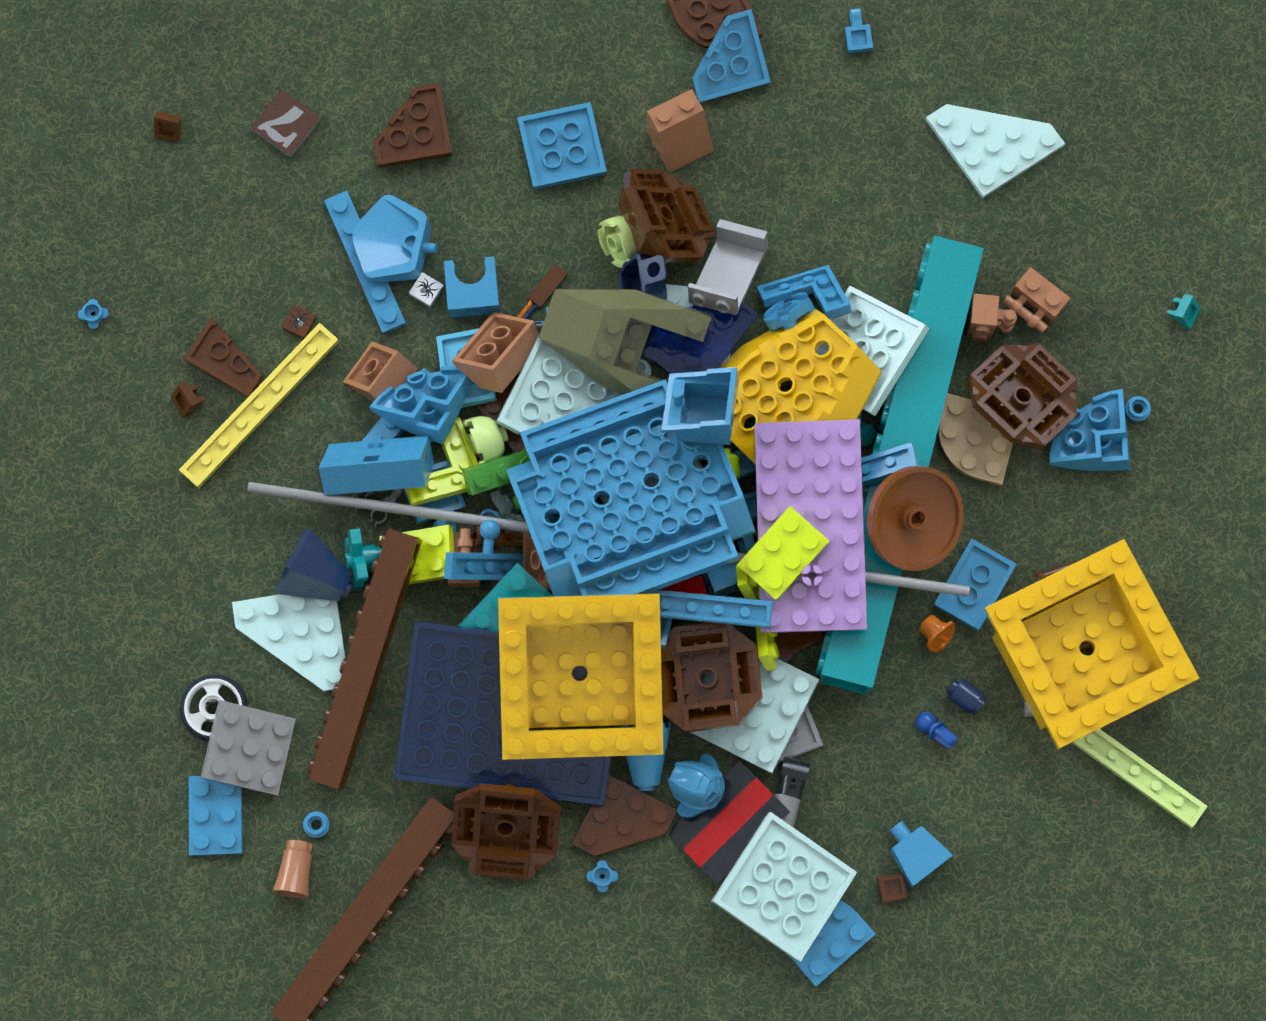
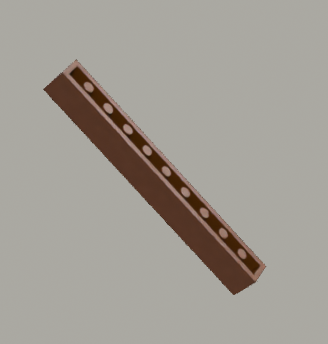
[308,529,422,790]
[270,797,453,1021]

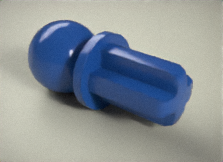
[915,712,958,749]

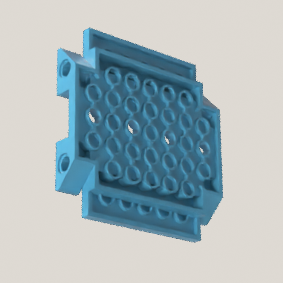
[506,379,755,596]

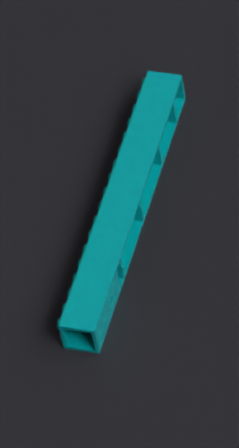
[815,236,984,696]

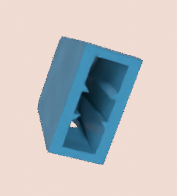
[890,821,953,888]

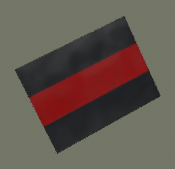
[669,760,790,884]

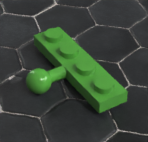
[462,449,531,512]

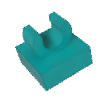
[1167,294,1201,329]

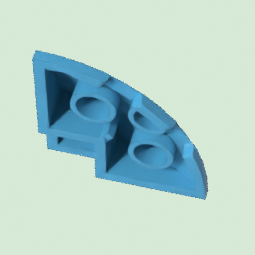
[370,366,471,444]
[1050,389,1131,471]

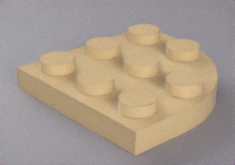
[938,393,1013,486]

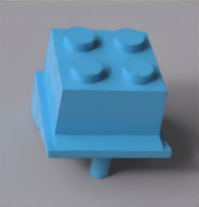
[661,367,739,445]

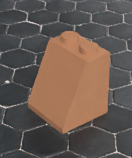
[647,89,714,173]

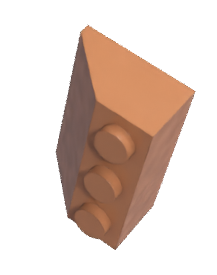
[452,312,539,393]

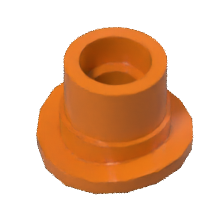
[919,615,955,652]

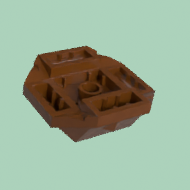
[618,169,715,262]
[967,344,1077,450]
[661,622,763,732]
[451,783,561,880]

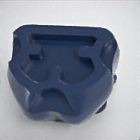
[619,253,667,300]

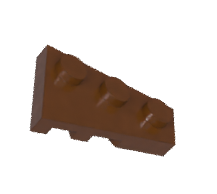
[184,317,263,398]

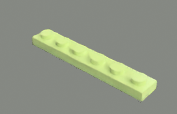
[1072,729,1207,828]

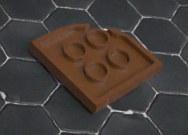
[666,0,762,48]

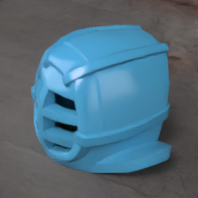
[668,754,725,818]

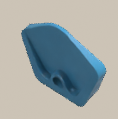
[352,195,438,283]

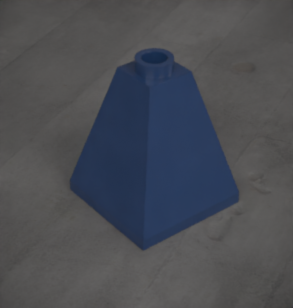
[274,528,354,601]

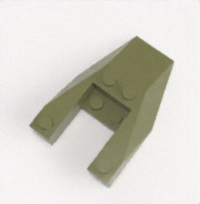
[538,289,711,395]

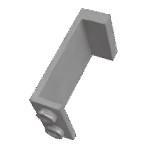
[688,219,768,316]

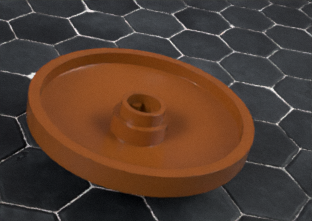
[867,466,964,571]

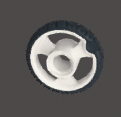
[180,674,248,742]

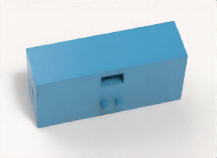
[319,436,434,495]

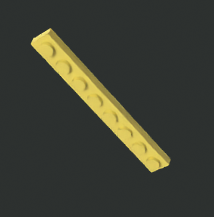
[179,323,339,488]

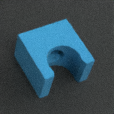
[444,257,500,318]

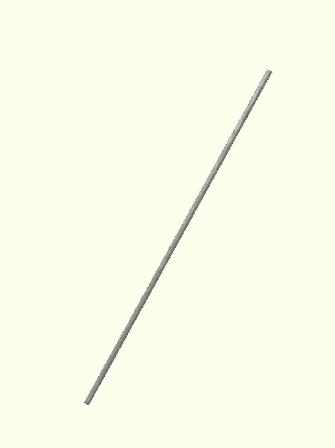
[247,482,970,597]

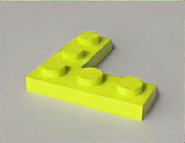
[405,417,479,506]
[736,565,779,671]

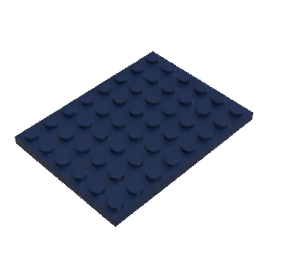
[394,621,615,805]

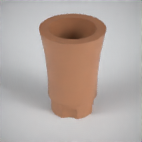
[272,840,313,899]

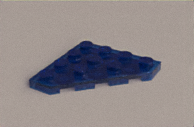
[642,302,759,374]

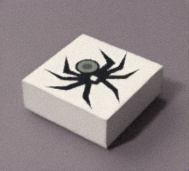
[409,272,444,308]

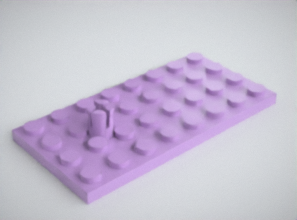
[755,419,867,633]

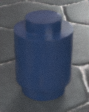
[946,678,987,715]

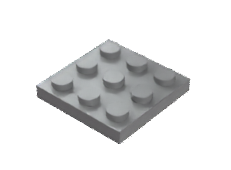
[200,700,296,796]

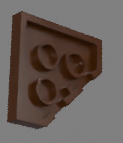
[374,83,452,168]
[572,774,677,857]

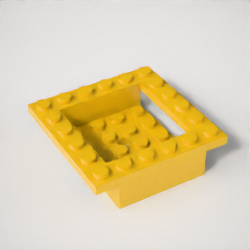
[984,539,1200,749]
[498,593,663,760]

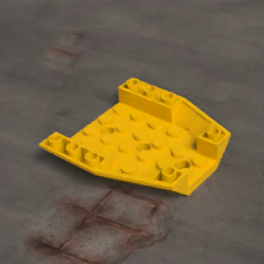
[720,309,882,465]

